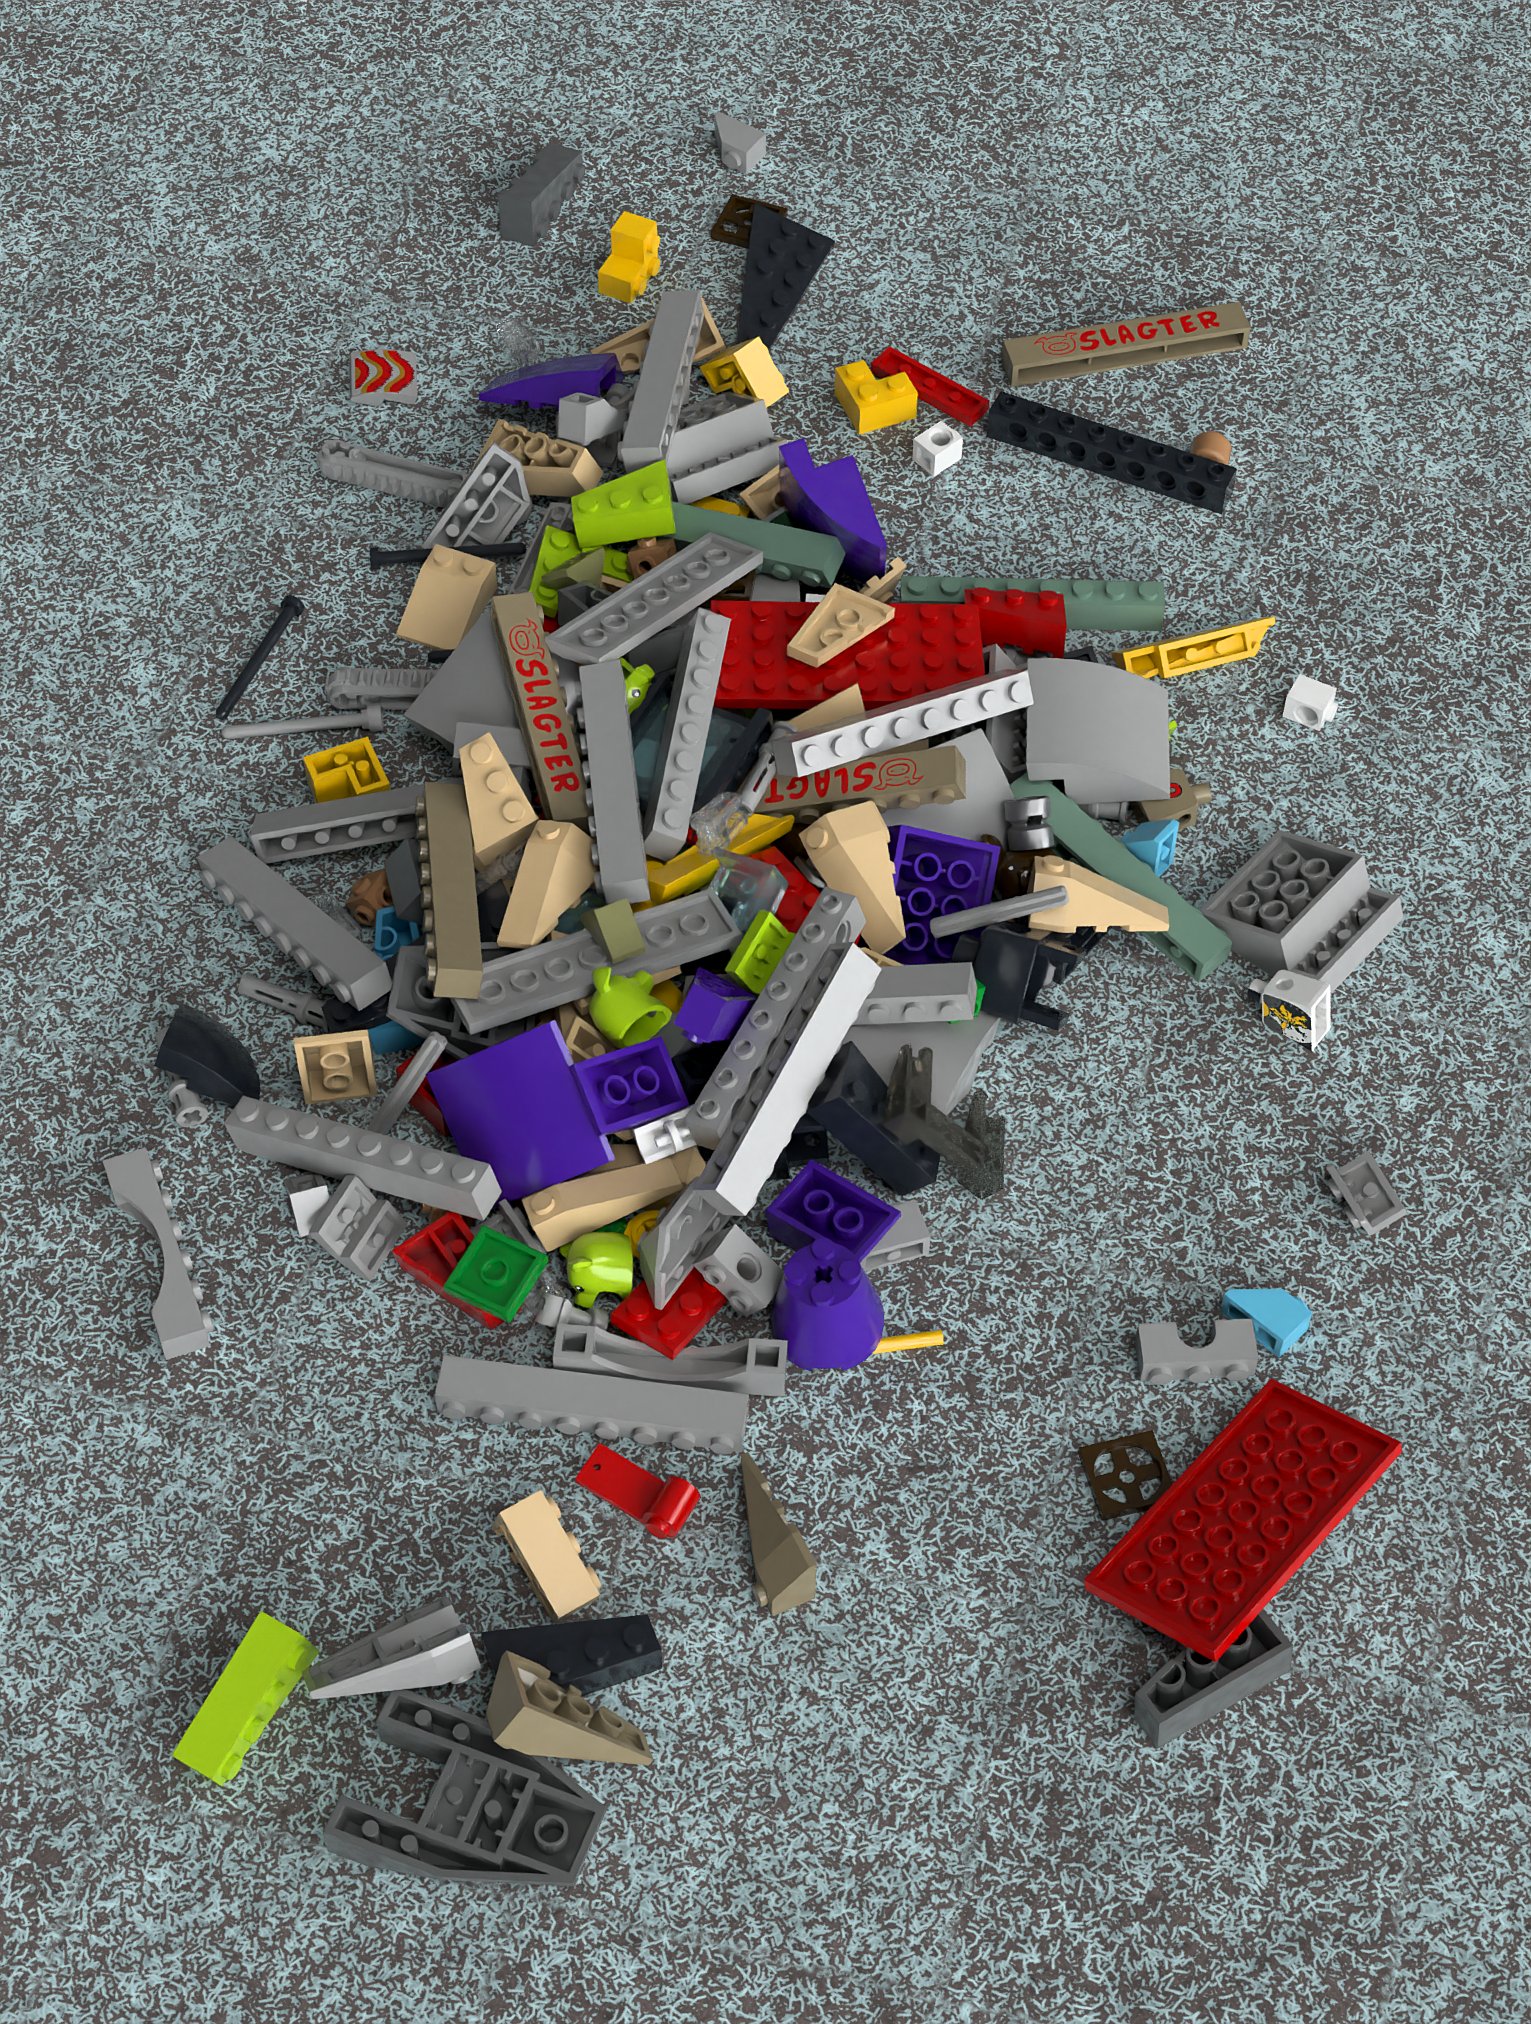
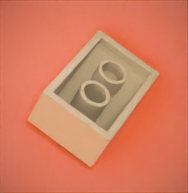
[396,544,498,650]
[293,1029,378,1105]

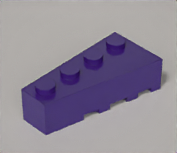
[673,966,758,1044]

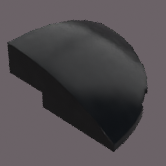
[154,1003,260,1106]

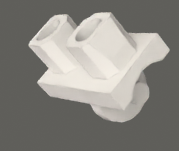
[632,1104,697,1165]

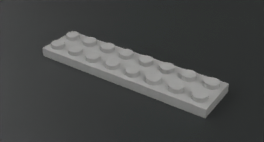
[545,532,763,666]
[449,888,742,1035]

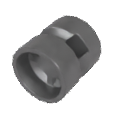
[1004,795,1054,851]

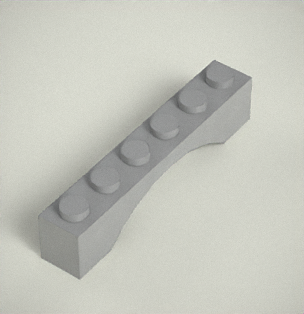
[558,370,691,446]
[102,1147,214,1360]
[553,1324,788,1397]

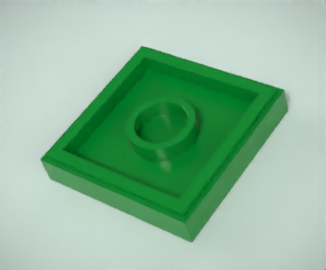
[443,1225,549,1323]

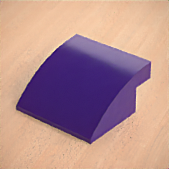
[779,438,887,584]
[857,824,1000,965]
[425,1020,615,1208]

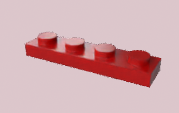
[871,346,990,427]

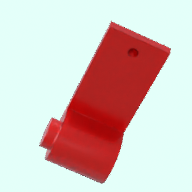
[574,1443,701,1539]

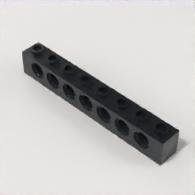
[986,391,1237,514]

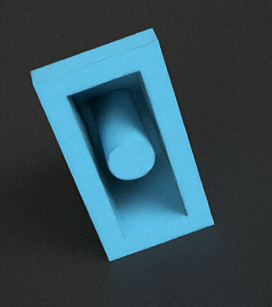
[1121,819,1179,877]
[1220,1289,1312,1358]

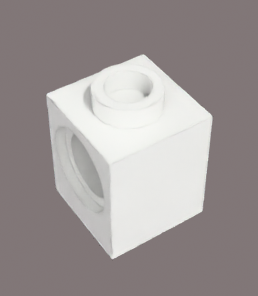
[912,421,963,476]
[1282,674,1338,731]

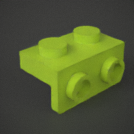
[725,910,796,997]

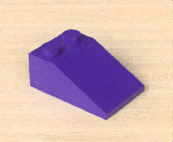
[570,1036,689,1137]
[766,1159,901,1263]

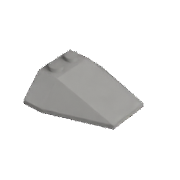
[302,1595,481,1700]

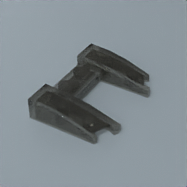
[883,1043,1005,1200]

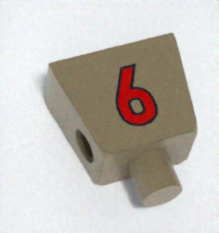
[1129,768,1212,831]

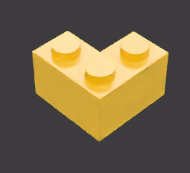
[598,211,661,304]
[700,337,789,408]
[834,360,918,435]
[303,737,391,803]

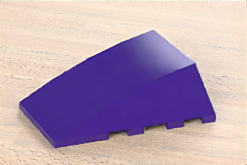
[478,353,624,411]

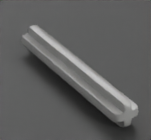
[930,885,1069,938]
[368,1031,448,1135]

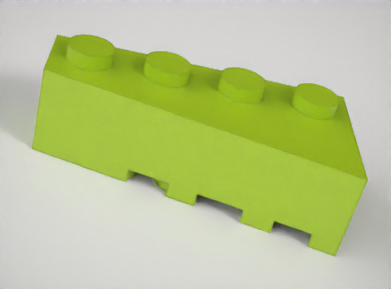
[171,1611,320,1786]

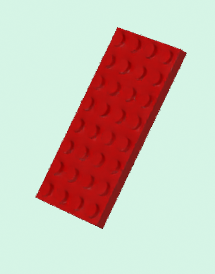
[710,600,985,710]
[1084,1378,1402,1662]

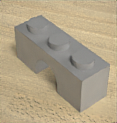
[1135,1319,1259,1385]

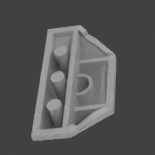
[421,442,531,549]
[637,1176,731,1310]

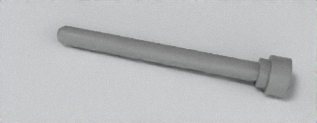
[221,704,384,739]

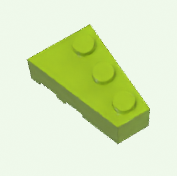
[571,459,676,548]

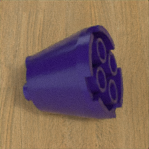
[770,1238,884,1371]

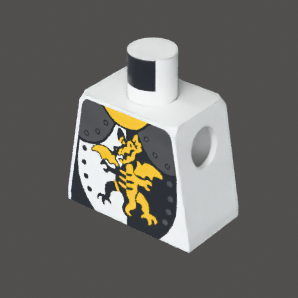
[1247,970,1331,1051]

